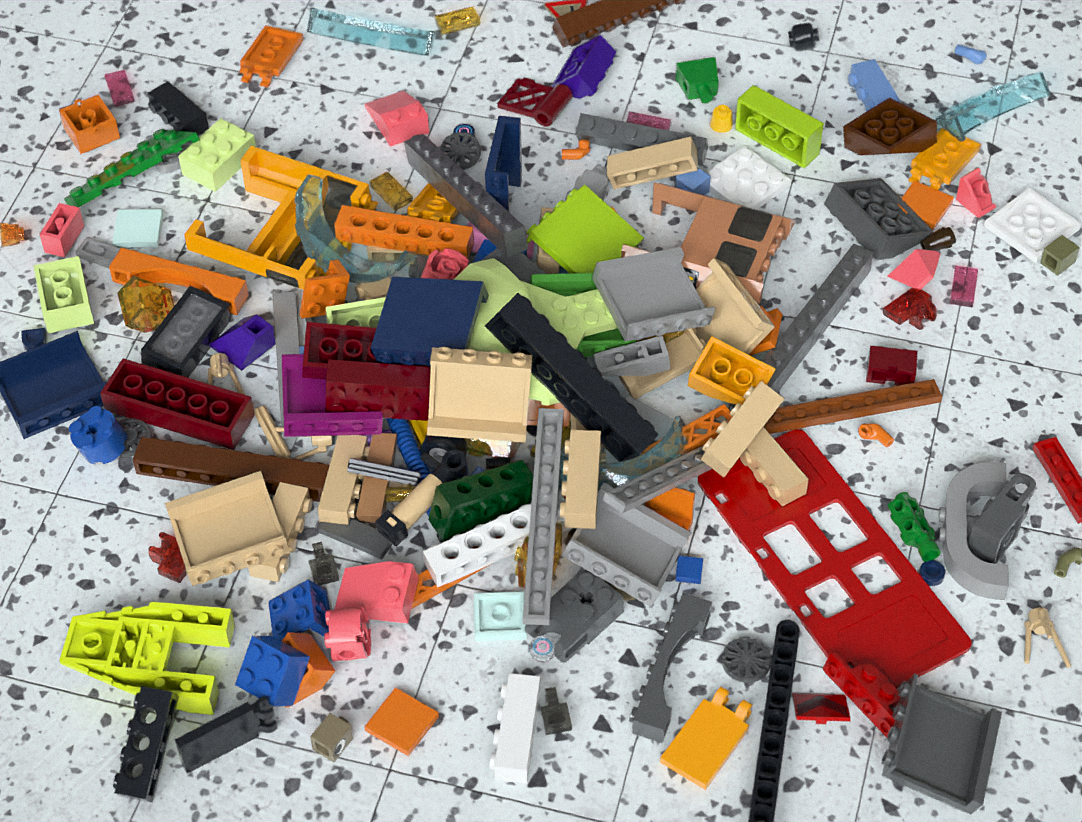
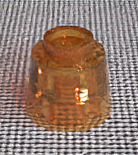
[0,222,24,247]

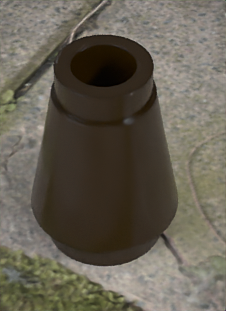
[920,227,956,251]

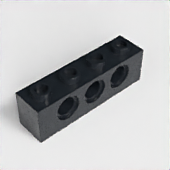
[113,686,179,803]

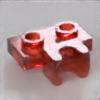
[883,288,937,330]
[148,532,187,583]

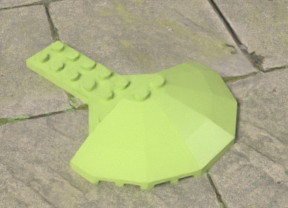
[453,258,618,406]

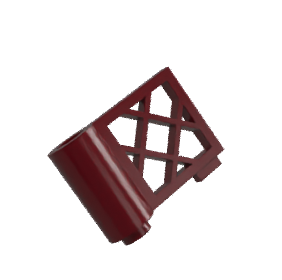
[497,77,573,127]

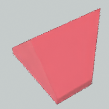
[956,168,996,218]
[887,249,940,291]

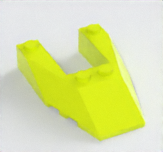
[59,602,235,715]

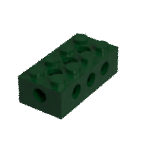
[428,460,534,541]

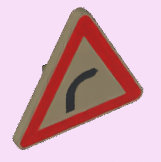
[544,0,587,19]

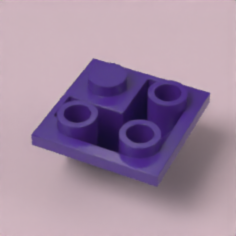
[210,314,276,371]

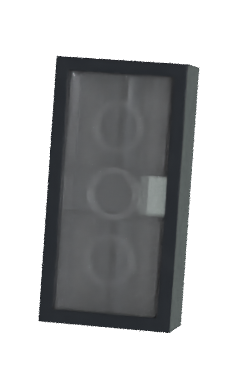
[141,285,231,378]

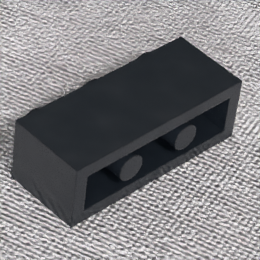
[148,81,209,135]

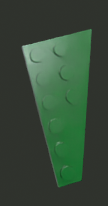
[64,129,200,207]

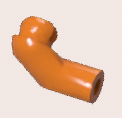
[562,139,591,160]
[858,423,894,448]

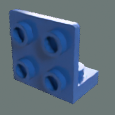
[268,579,330,641]

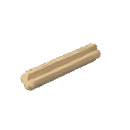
[254,405,291,459]

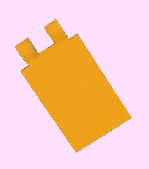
[908,127,981,191]
[407,183,459,223]
[660,687,752,790]

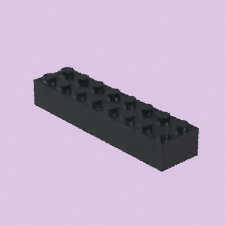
[485,293,659,466]

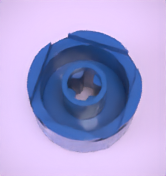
[69,406,127,464]

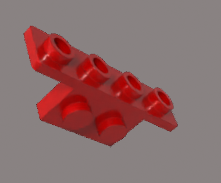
[823,652,901,738]

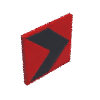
[792,693,851,725]

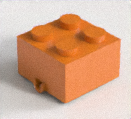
[59,95,120,154]

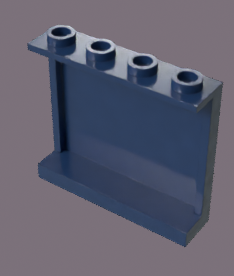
[485,116,522,212]
[371,277,489,367]
[0,331,106,439]

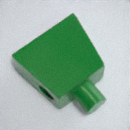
[675,57,718,104]

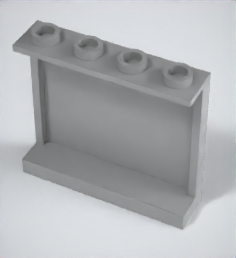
[592,247,715,342]
[562,483,691,607]

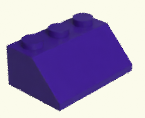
[551,34,617,99]

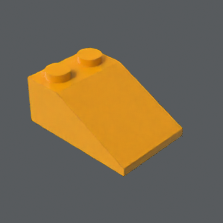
[687,336,776,405]

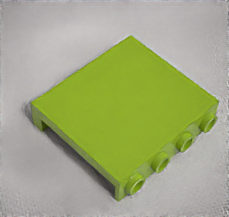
[526,184,644,274]

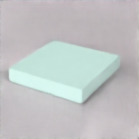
[112,209,163,247]
[474,591,527,641]

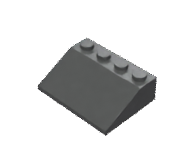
[824,178,934,260]

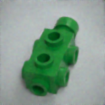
[887,492,941,562]

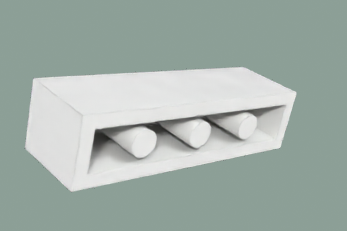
[490,673,540,783]

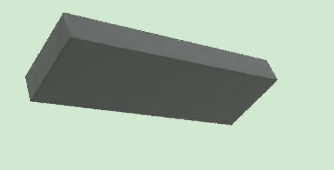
[317,518,392,559]

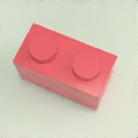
[40,203,84,257]

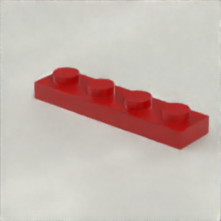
[1032,437,1082,524]

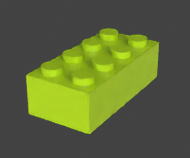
[735,85,824,169]

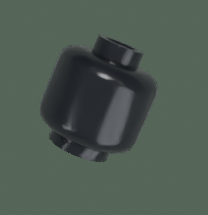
[788,22,819,52]

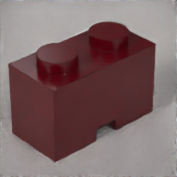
[866,346,918,386]

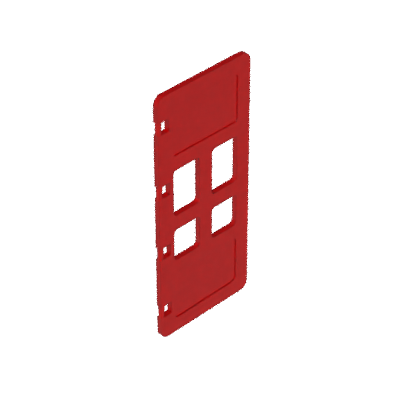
[698,429,972,688]

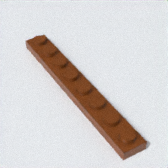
[764,379,942,434]

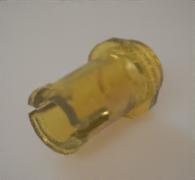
[385,484,416,503]

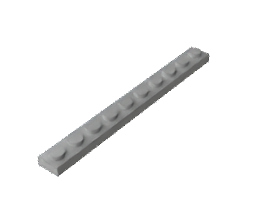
[523,408,563,625]

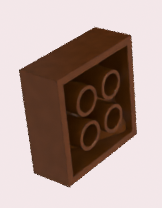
[843,97,937,156]

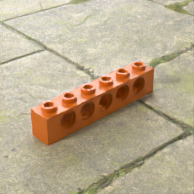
[334,205,474,259]

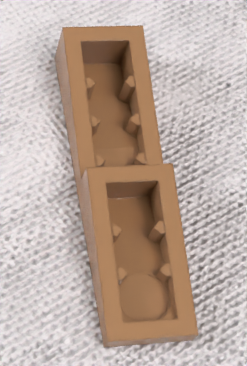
[356,433,398,523]

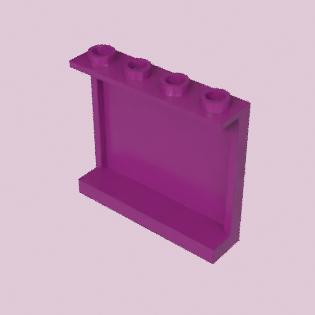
[282,354,383,437]

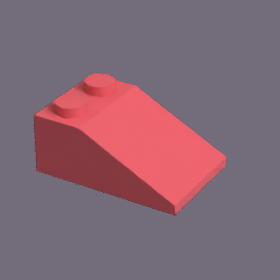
[365,91,429,147]
[334,561,419,624]

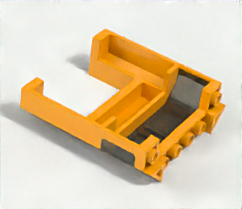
[184,146,378,290]

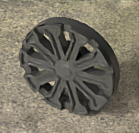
[440,132,481,170]
[118,418,152,458]
[722,637,771,683]

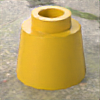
[710,105,733,133]

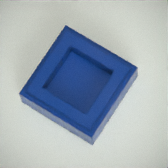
[675,556,703,584]

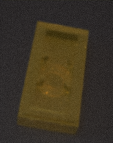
[370,171,413,211]

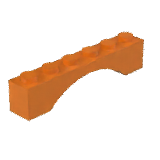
[109,248,249,315]

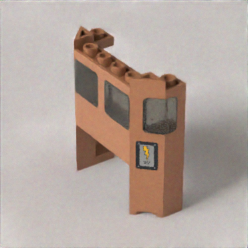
[621,182,796,305]

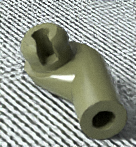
[1054,547,1082,578]

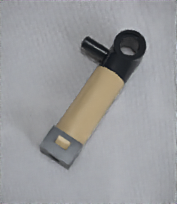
[375,449,468,547]

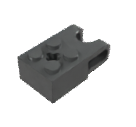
[967,473,1036,564]
[525,568,624,663]

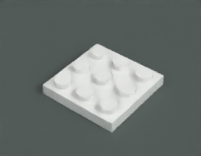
[705,146,792,216]
[984,188,1081,263]

